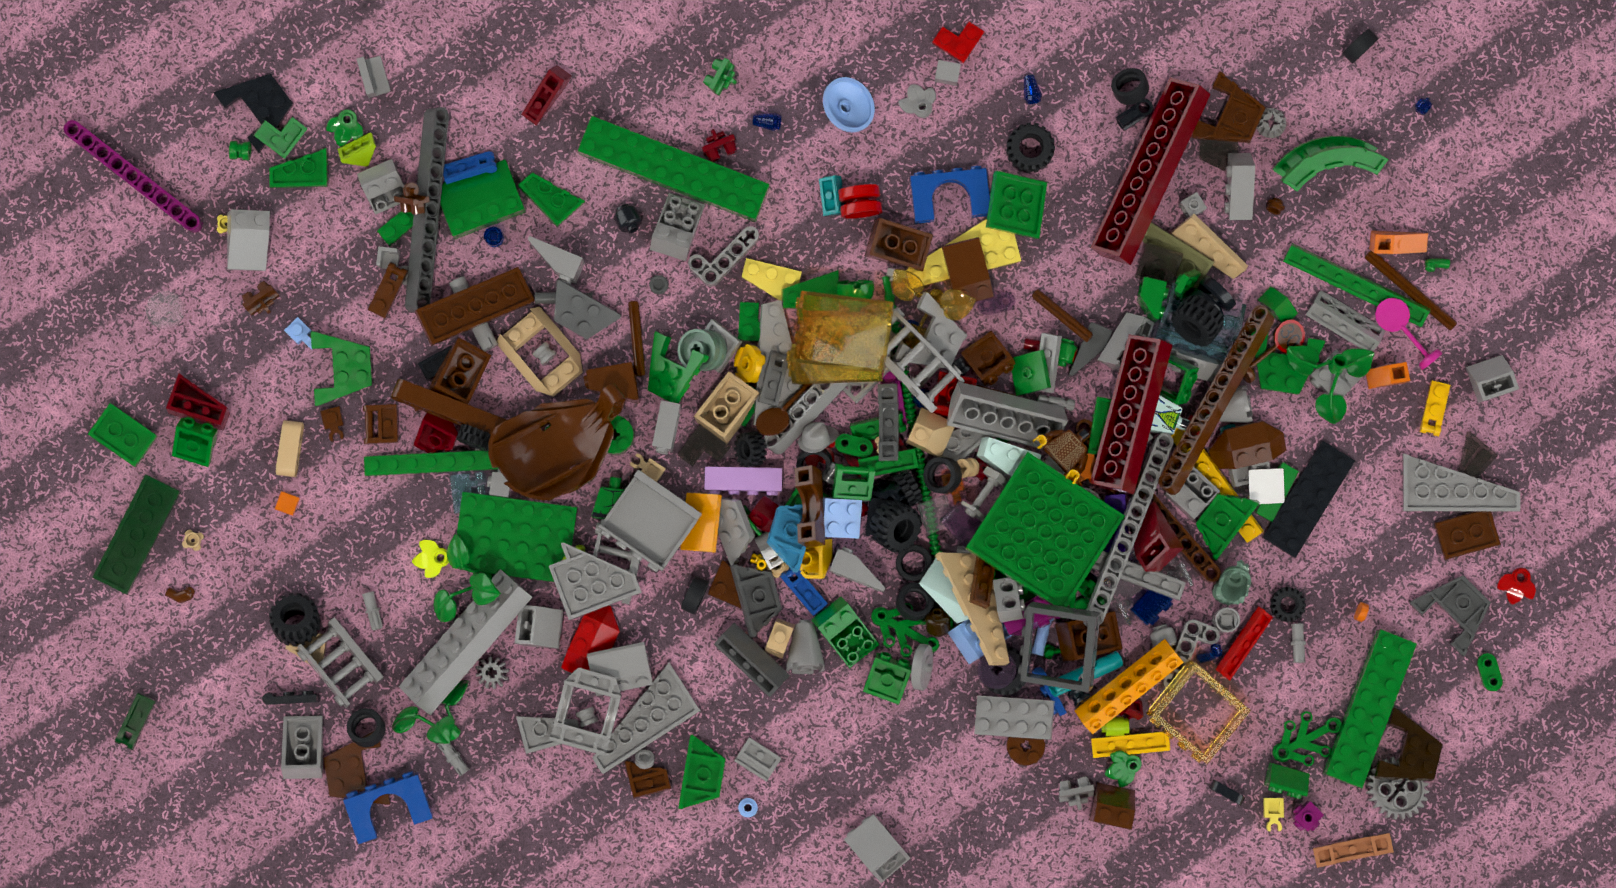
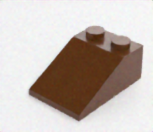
[864,218,933,271]
[941,237,994,306]
[429,337,492,404]
[1055,611,1123,662]

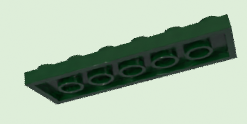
[92,474,181,595]

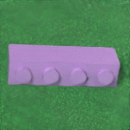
[705,467,782,496]

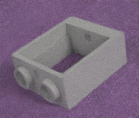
[652,400,682,455]

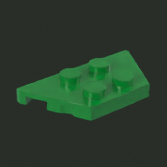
[1196,493,1260,561]
[678,735,726,809]

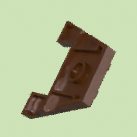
[1191,71,1265,143]
[324,730,391,805]

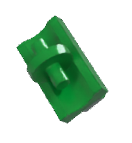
[703,58,737,96]

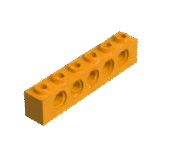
[1074,639,1184,734]

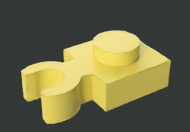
[1263,798,1284,831]

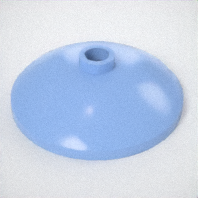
[823,77,875,133]

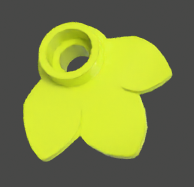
[412,540,449,578]

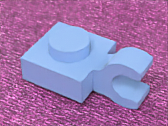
[284,317,313,350]

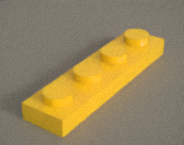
[1091,731,1170,758]

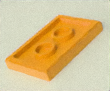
[680,493,722,553]

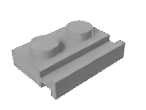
[734,737,781,782]

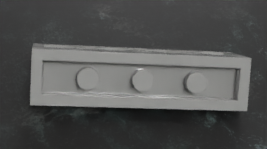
[1306,290,1386,352]

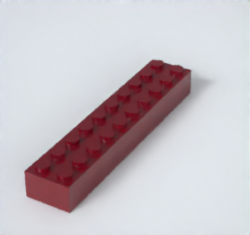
[1090,77,1211,265]

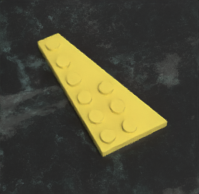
[906,219,1021,289]

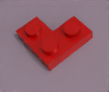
[932,22,985,64]

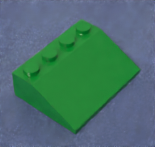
[440,159,526,240]

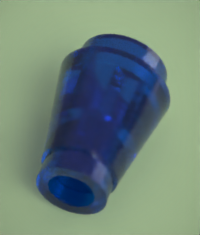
[1023,75,1042,105]
[753,113,781,132]

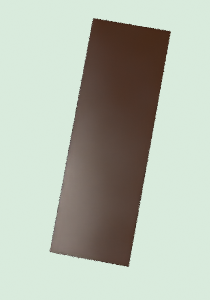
[969,556,995,609]

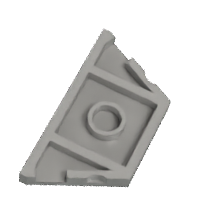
[718,497,755,565]

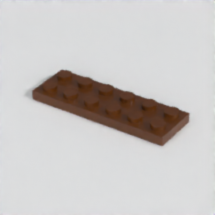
[415,267,535,346]

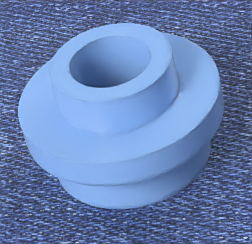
[738,798,758,817]

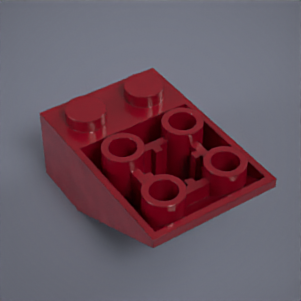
[1130,502,1184,572]

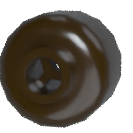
[925,608,951,637]

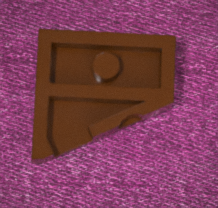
[708,560,742,609]

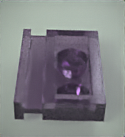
[939,500,981,548]

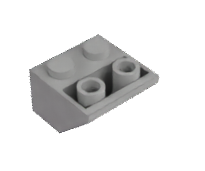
[357,159,404,215]
[1466,355,1519,403]
[1163,467,1220,520]
[515,605,563,649]

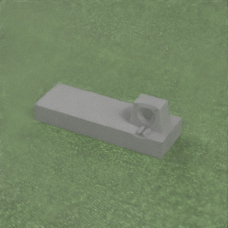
[1039,333,1062,393]

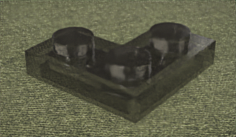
[677,425,731,467]

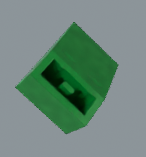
[811,596,879,669]

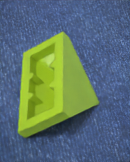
[338,132,376,167]

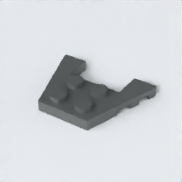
[1409,575,1491,656]

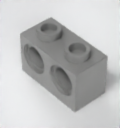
[993,577,1025,623]

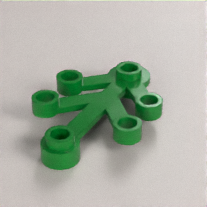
[871,603,939,658]
[1272,711,1342,766]

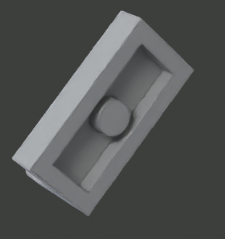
[356,56,391,98]

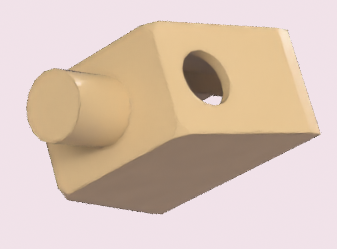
[765,618,795,659]

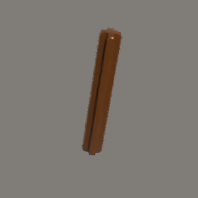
[1032,289,1093,342]
[628,301,645,376]

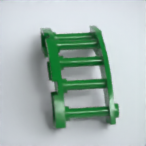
[1272,136,1389,192]

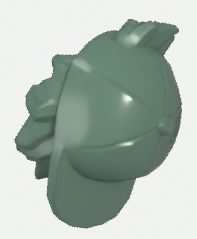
[1212,560,1251,606]

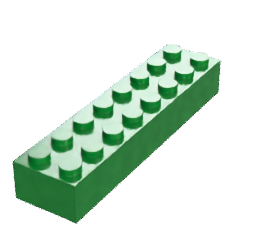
[1322,629,1417,788]

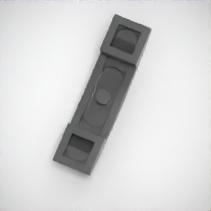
[878,384,899,461]

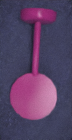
[1375,298,1443,370]

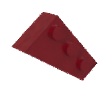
[166,373,230,431]

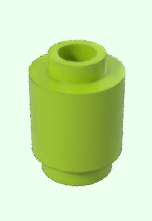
[1101,716,1129,736]

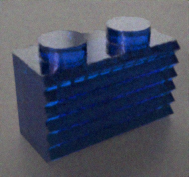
[1129,590,1173,626]

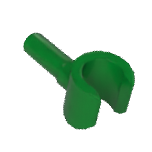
[1044,644,1061,659]

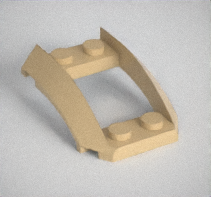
[497,307,583,397]

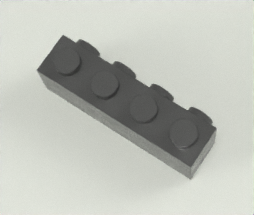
[714,622,790,697]

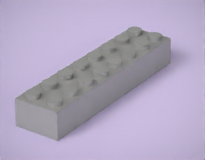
[399,569,532,715]

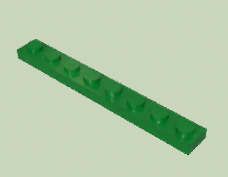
[1283,243,1430,327]
[364,451,499,476]

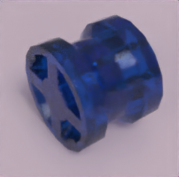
[484,227,504,248]

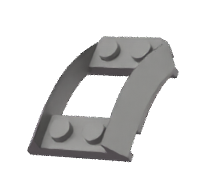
[549,667,621,756]

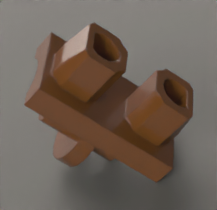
[394,182,430,215]
[242,281,279,316]

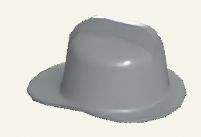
[798,422,839,453]

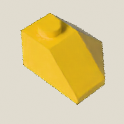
[800,539,832,579]

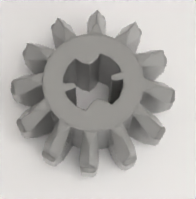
[476,656,509,689]

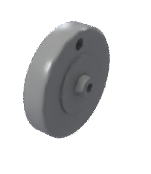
[911,644,933,691]

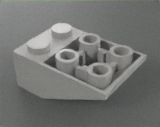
[650,193,705,261]

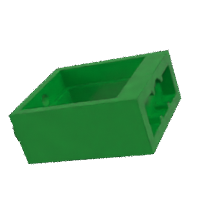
[1160,354,1199,405]

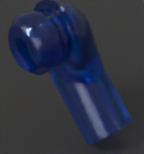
[1196,644,1223,664]

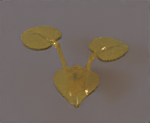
[892,269,976,349]

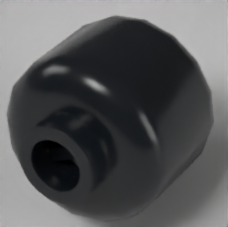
[614,204,642,234]

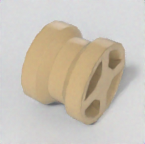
[957,458,979,478]

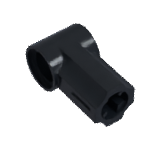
[1115,99,1153,131]

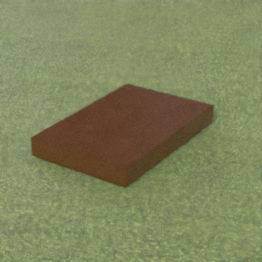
[1434,511,1501,560]

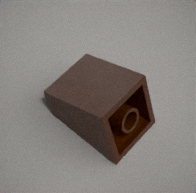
[583,362,640,404]
[1089,782,1136,830]

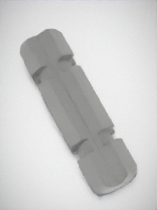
[1037,394,1075,411]

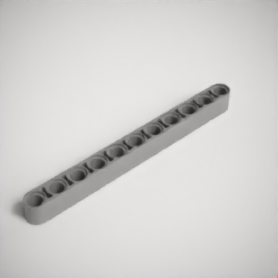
[1083,433,1173,627]

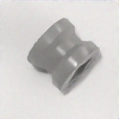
[532,342,557,366]
[576,707,599,728]

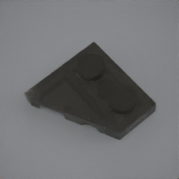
[1199,140,1238,172]
[1458,431,1498,478]

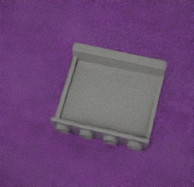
[598,470,702,572]

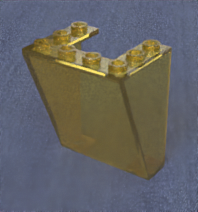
[786,291,894,384]

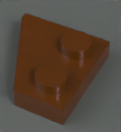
[625,761,671,799]

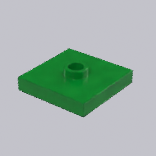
[1012,350,1051,396]

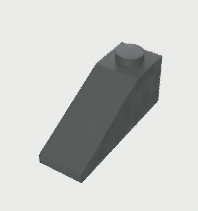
[1068,322,1112,378]

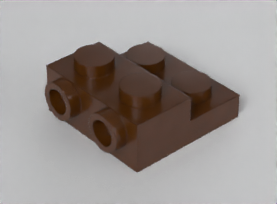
[961,331,1016,386]

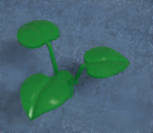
[1287,345,1374,424]
[434,534,501,622]
[392,680,469,744]

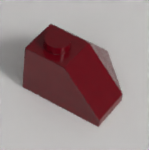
[413,413,458,453]

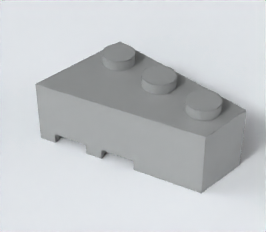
[1224,153,1255,220]
[1098,312,1154,372]

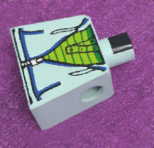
[1150,396,1190,435]

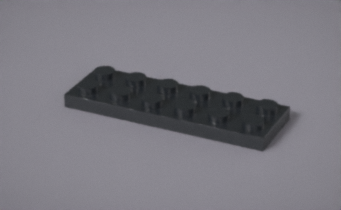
[1262,441,1355,558]

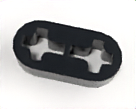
[1209,779,1245,806]

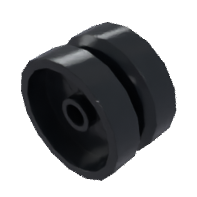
[1187,275,1236,318]

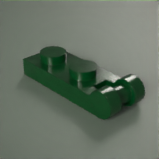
[115,693,156,750]

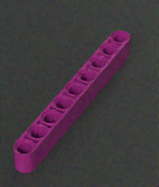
[63,120,203,233]

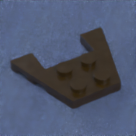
[1374,708,1443,781]

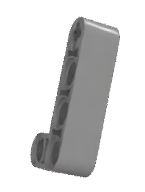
[688,226,759,287]
[1162,620,1220,691]

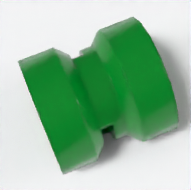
[229,141,251,161]

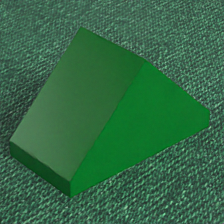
[1258,287,1298,323]

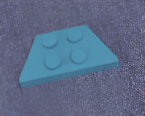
[766,504,806,573]

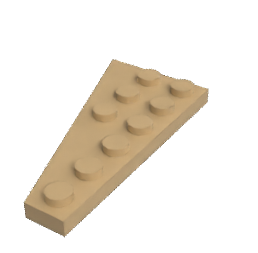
[935,552,1010,665]

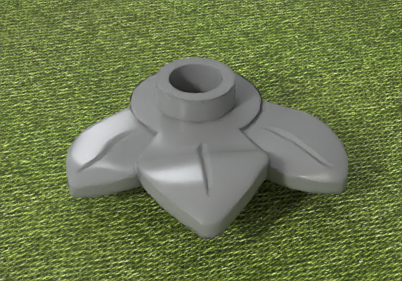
[898,84,936,118]

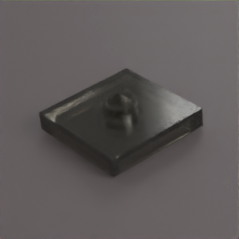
[1135,242,1183,289]

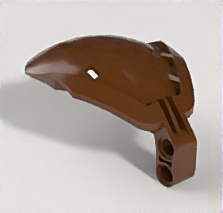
[488,383,626,501]

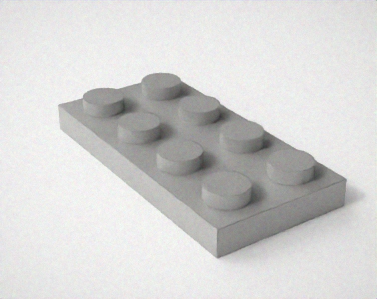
[974,696,1055,740]

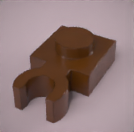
[320,406,344,442]

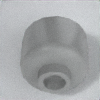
[1150,624,1178,647]

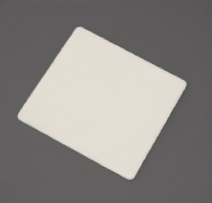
[1249,469,1285,504]

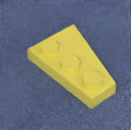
[742,258,802,302]

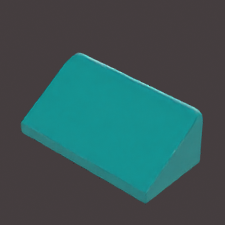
[819,175,845,216]

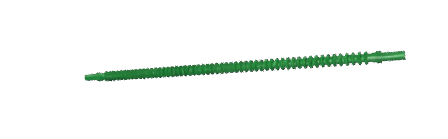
[882,276,954,634]

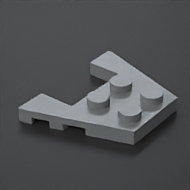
[893,292,965,369]

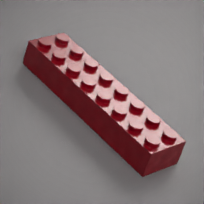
[1090,334,1172,494]

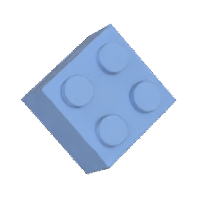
[823,497,862,539]

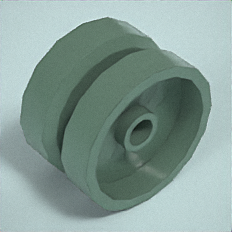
[677,329,727,371]

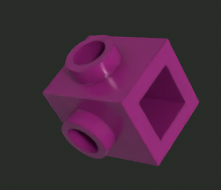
[1291,801,1324,832]

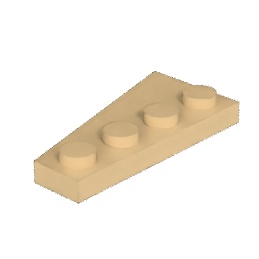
[1170,214,1248,279]

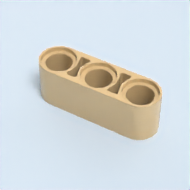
[276,420,304,477]

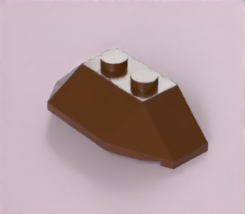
[1208,420,1287,469]

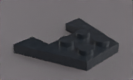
[213,74,294,153]

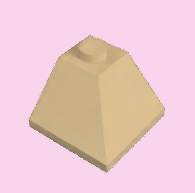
[906,408,955,457]

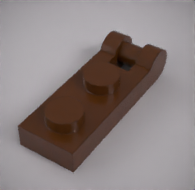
[368,262,408,318]

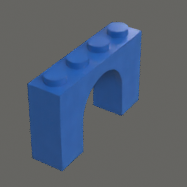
[910,166,990,224]
[343,771,433,844]

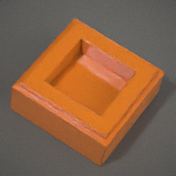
[275,491,300,516]

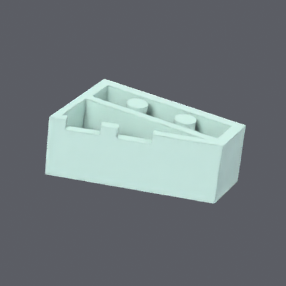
[977,437,1041,480]

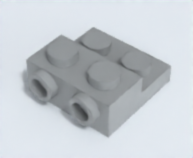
[1309,349,1362,397]

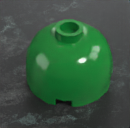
[836,280,874,310]

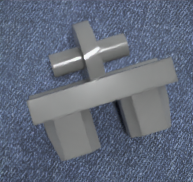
[1059,777,1094,810]

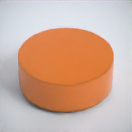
[1354,602,1369,622]

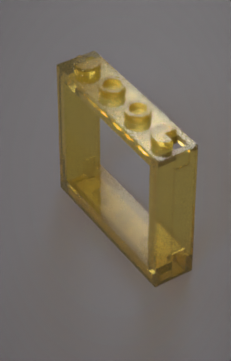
[1146,659,1251,764]

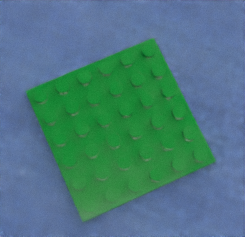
[965,452,1125,607]

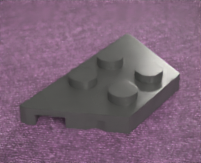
[554,278,622,339]
[730,565,782,637]

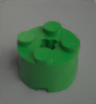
[607,416,635,455]

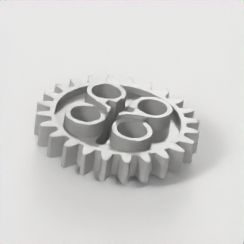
[1365,757,1429,820]

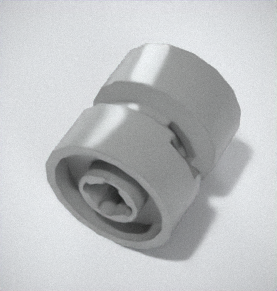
[1212,607,1240,633]

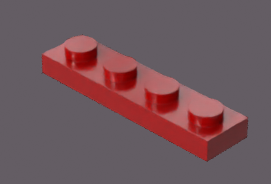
[1215,606,1273,681]

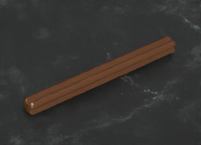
[1365,250,1457,330]

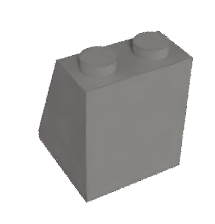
[844,814,910,883]

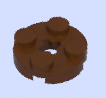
[1006,737,1045,766]

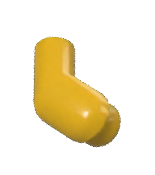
[750,553,766,571]

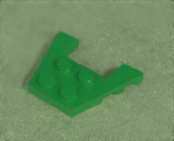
[311,331,372,406]
[647,331,709,403]
[1252,331,1325,395]

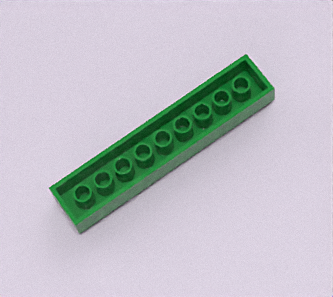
[578,116,770,223]

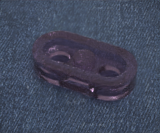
[977,292,1015,315]

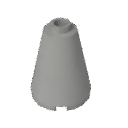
[1205,385,1253,423]
[786,620,825,674]

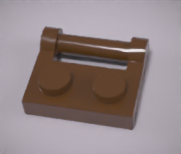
[363,404,399,445]

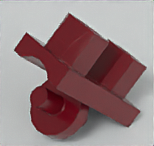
[702,129,737,162]

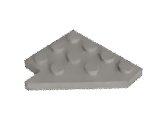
[549,543,642,620]

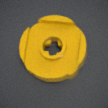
[734,344,765,383]

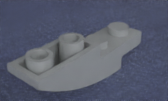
[1167,346,1236,385]

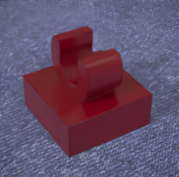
[1120,699,1144,720]

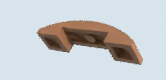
[1313,833,1394,868]

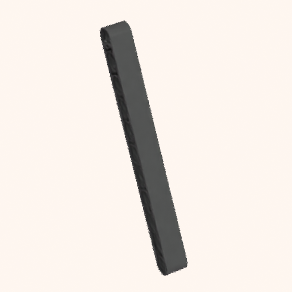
[405,107,449,313]

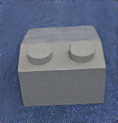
[227,209,270,271]
[528,236,585,285]
[829,547,885,593]
[281,716,323,779]

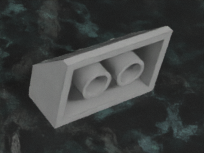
[587,642,653,696]

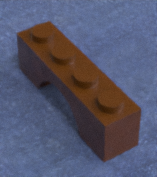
[794,465,825,548]

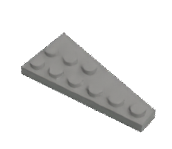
[753,300,804,425]
[593,663,700,774]

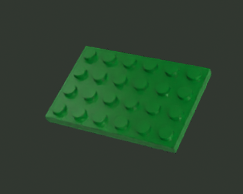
[452,492,577,582]

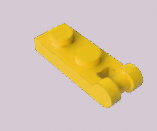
[1419,380,1451,437]

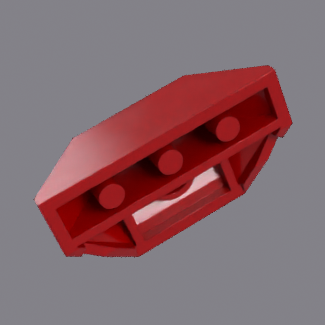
[561,605,620,673]

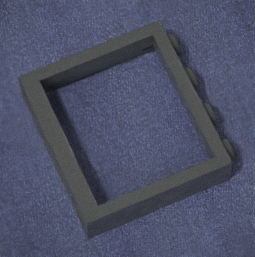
[1018,602,1101,692]

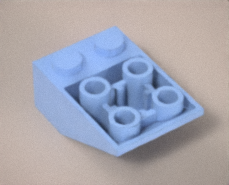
[948,619,1012,664]

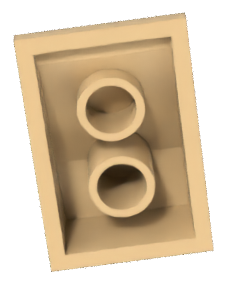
[694,372,760,444]

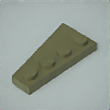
[1142,222,1214,288]

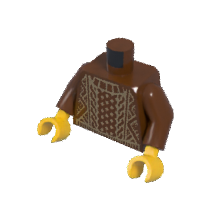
[1033,428,1090,484]

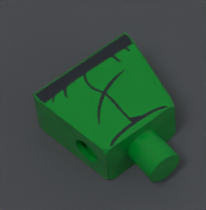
[592,477,625,519]

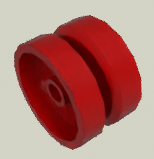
[838,184,882,219]

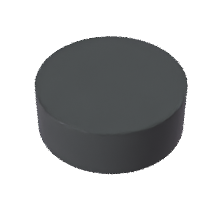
[649,275,669,295]

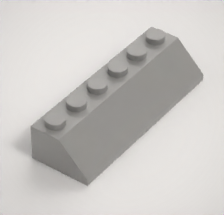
[947,382,1068,449]

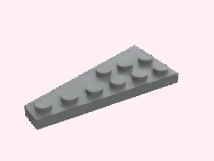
[1403,454,1520,512]

